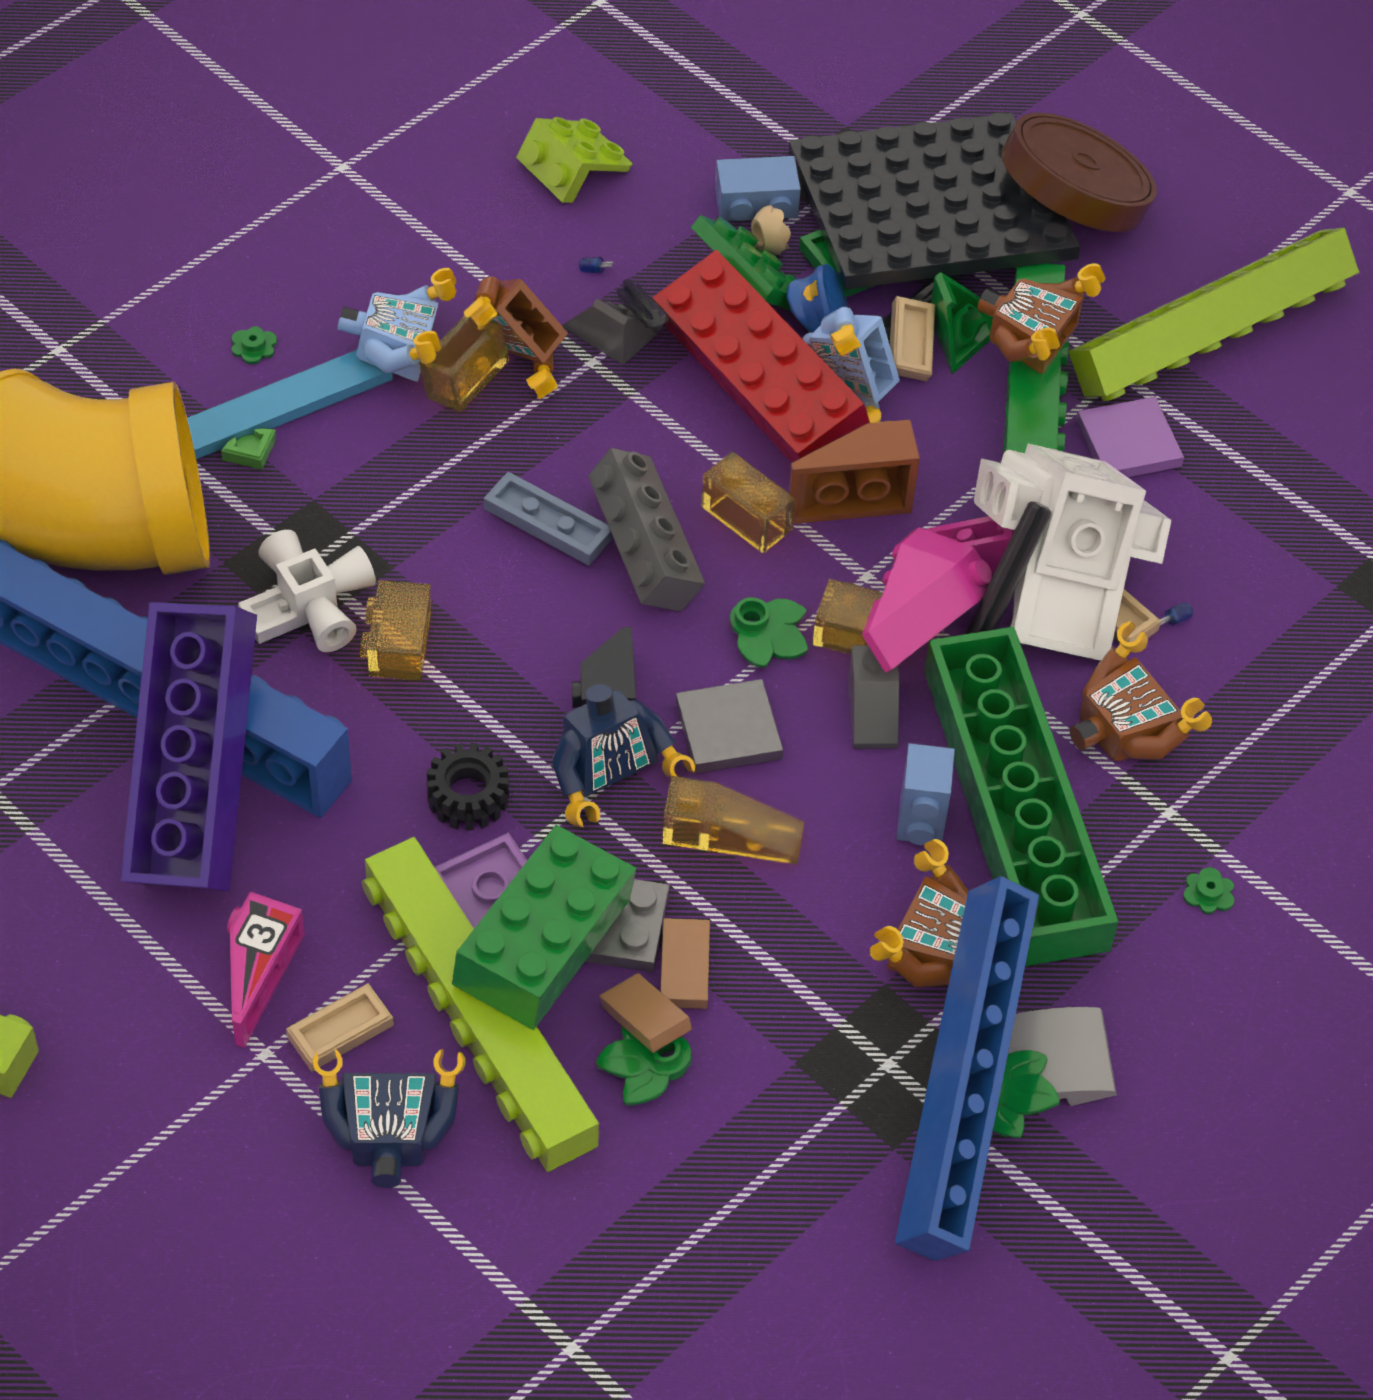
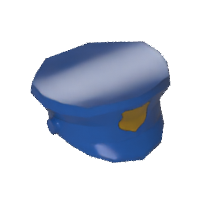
[786,264,849,333]

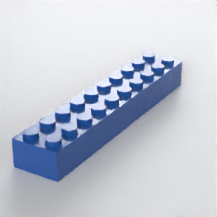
[0,540,352,819]

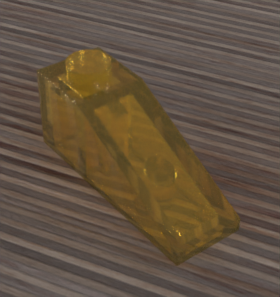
[662,776,804,865]

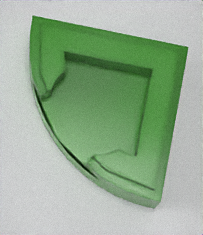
[221,429,277,470]

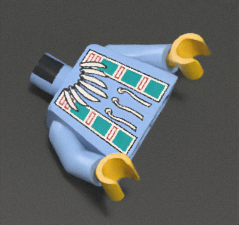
[337,268,457,382]
[803,307,900,423]

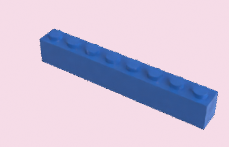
[894,876,1039,1261]

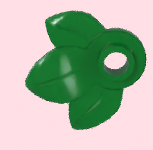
[730,597,808,668]
[596,1026,692,1105]
[993,1050,1060,1138]

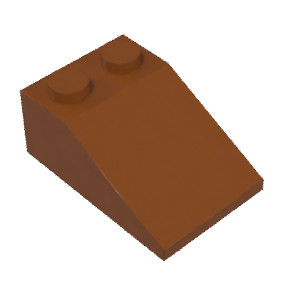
[786,420,920,525]

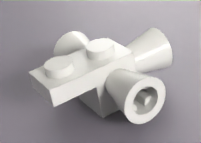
[238,530,376,652]

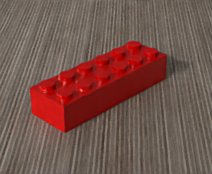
[652,250,870,463]

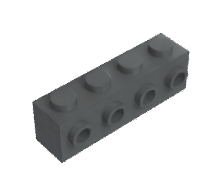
[588,448,705,611]

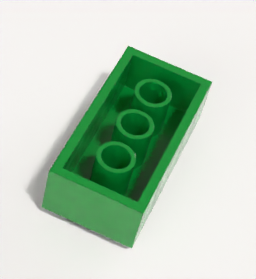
[452,825,637,1030]

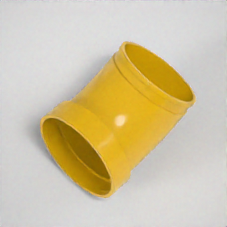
[0,369,210,575]

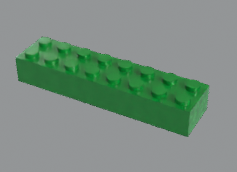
[924,627,1119,966]

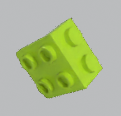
[516,117,632,203]

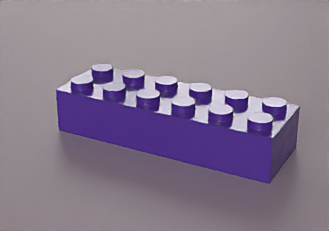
[121,602,257,892]

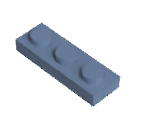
[484,472,613,566]

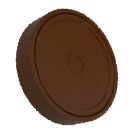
[1001,112,1157,232]

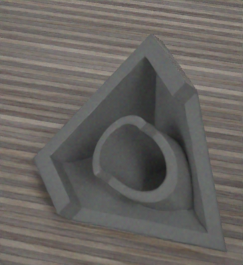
[562,299,663,365]

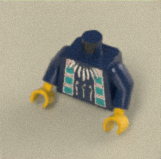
[552,684,695,827]
[313,1049,466,1188]

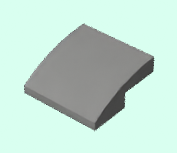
[1008,1007,1117,1106]

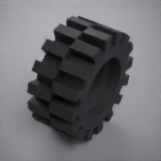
[427,743,509,831]

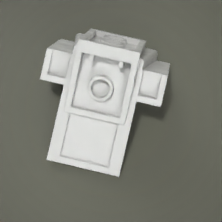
[974,443,1171,661]

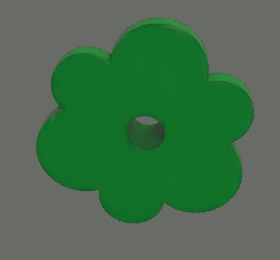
[231,326,277,364]
[1183,867,1234,914]

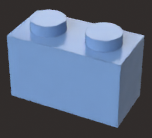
[715,156,800,221]
[896,743,954,845]

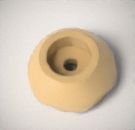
[751,205,791,255]

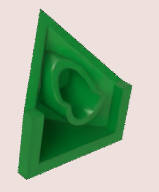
[931,272,993,375]

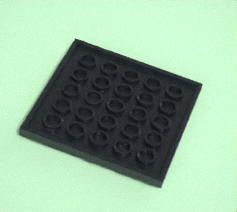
[788,113,1080,290]

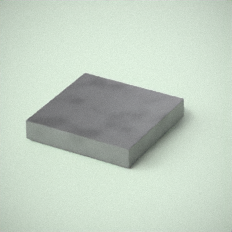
[676,679,783,773]

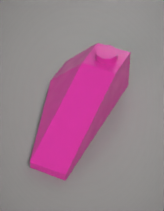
[862,527,992,673]

